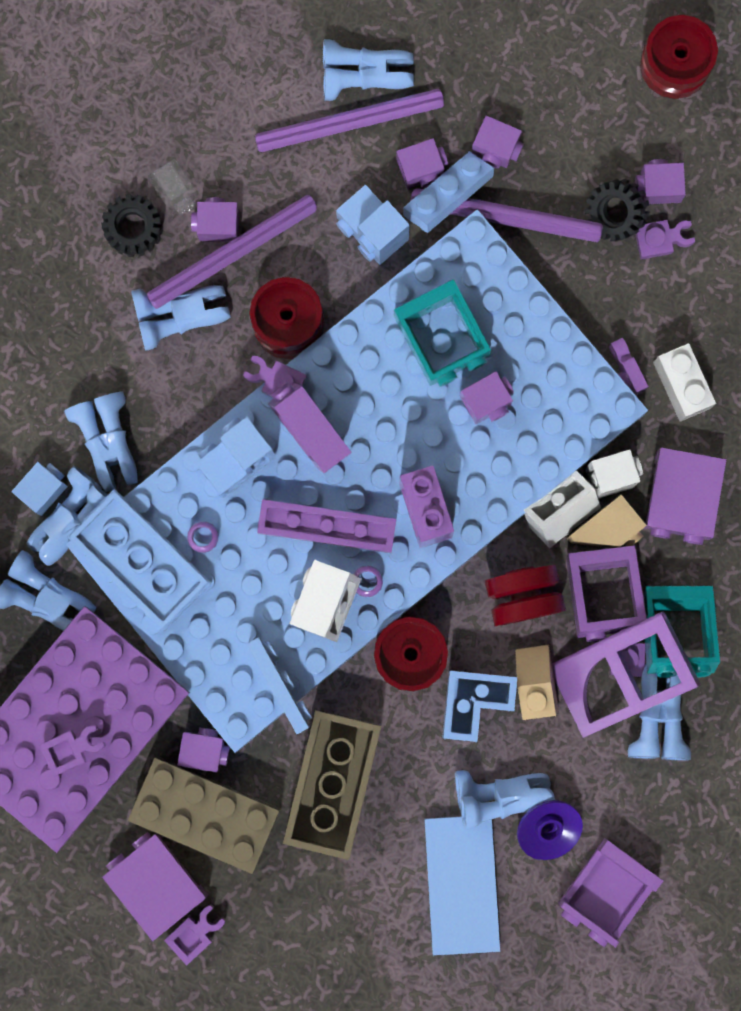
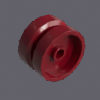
[640,15,718,99]
[249,277,325,360]
[484,565,566,627]
[374,617,448,692]

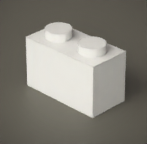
[653,343,716,422]
[585,450,643,499]
[524,471,601,548]
[289,560,361,642]

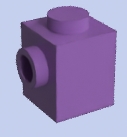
[472,116,524,169]
[396,138,448,189]
[635,159,685,204]
[191,197,239,242]
[459,372,514,425]
[177,727,230,772]

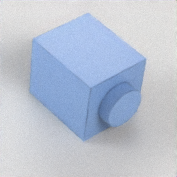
[11,462,68,516]

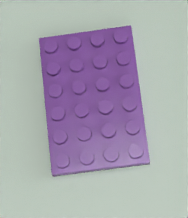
[0,606,190,853]

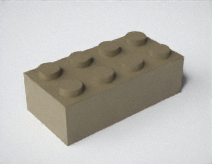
[283,710,381,860]
[128,756,281,874]

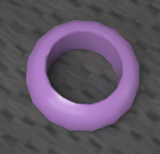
[187,521,219,553]
[353,566,383,597]

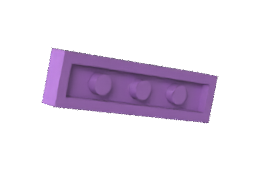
[257,499,396,554]

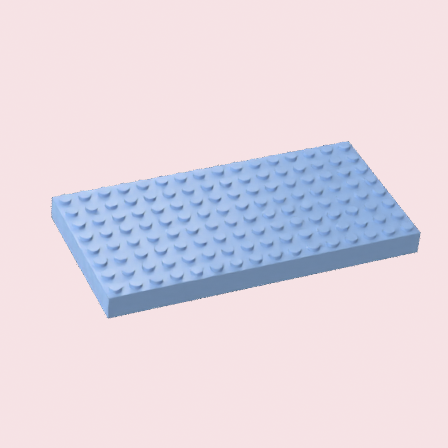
[66,209,648,753]

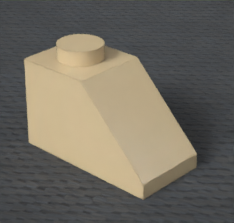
[567,494,647,548]
[515,645,559,720]

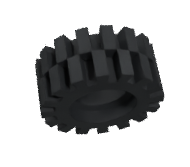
[585,179,650,241]
[101,194,163,257]

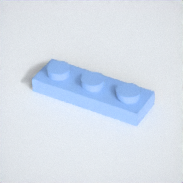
[403,151,494,233]
[247,637,312,734]

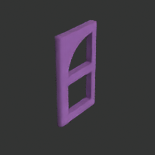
[552,611,701,738]

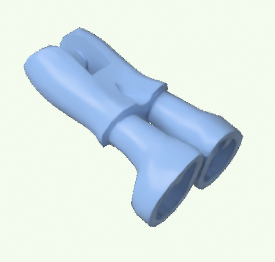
[323,39,414,101]
[131,285,231,351]
[64,391,138,493]
[27,466,109,566]
[0,550,97,631]
[628,664,691,760]
[455,770,556,828]

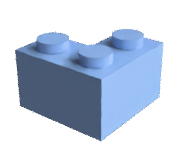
[336,185,410,265]
[196,417,276,498]
[442,671,518,742]

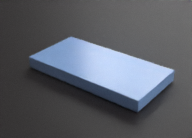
[67,489,211,631]
[424,816,500,955]

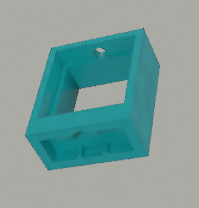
[393,279,491,387]
[643,586,720,678]

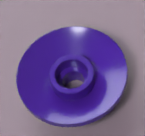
[517,800,583,860]

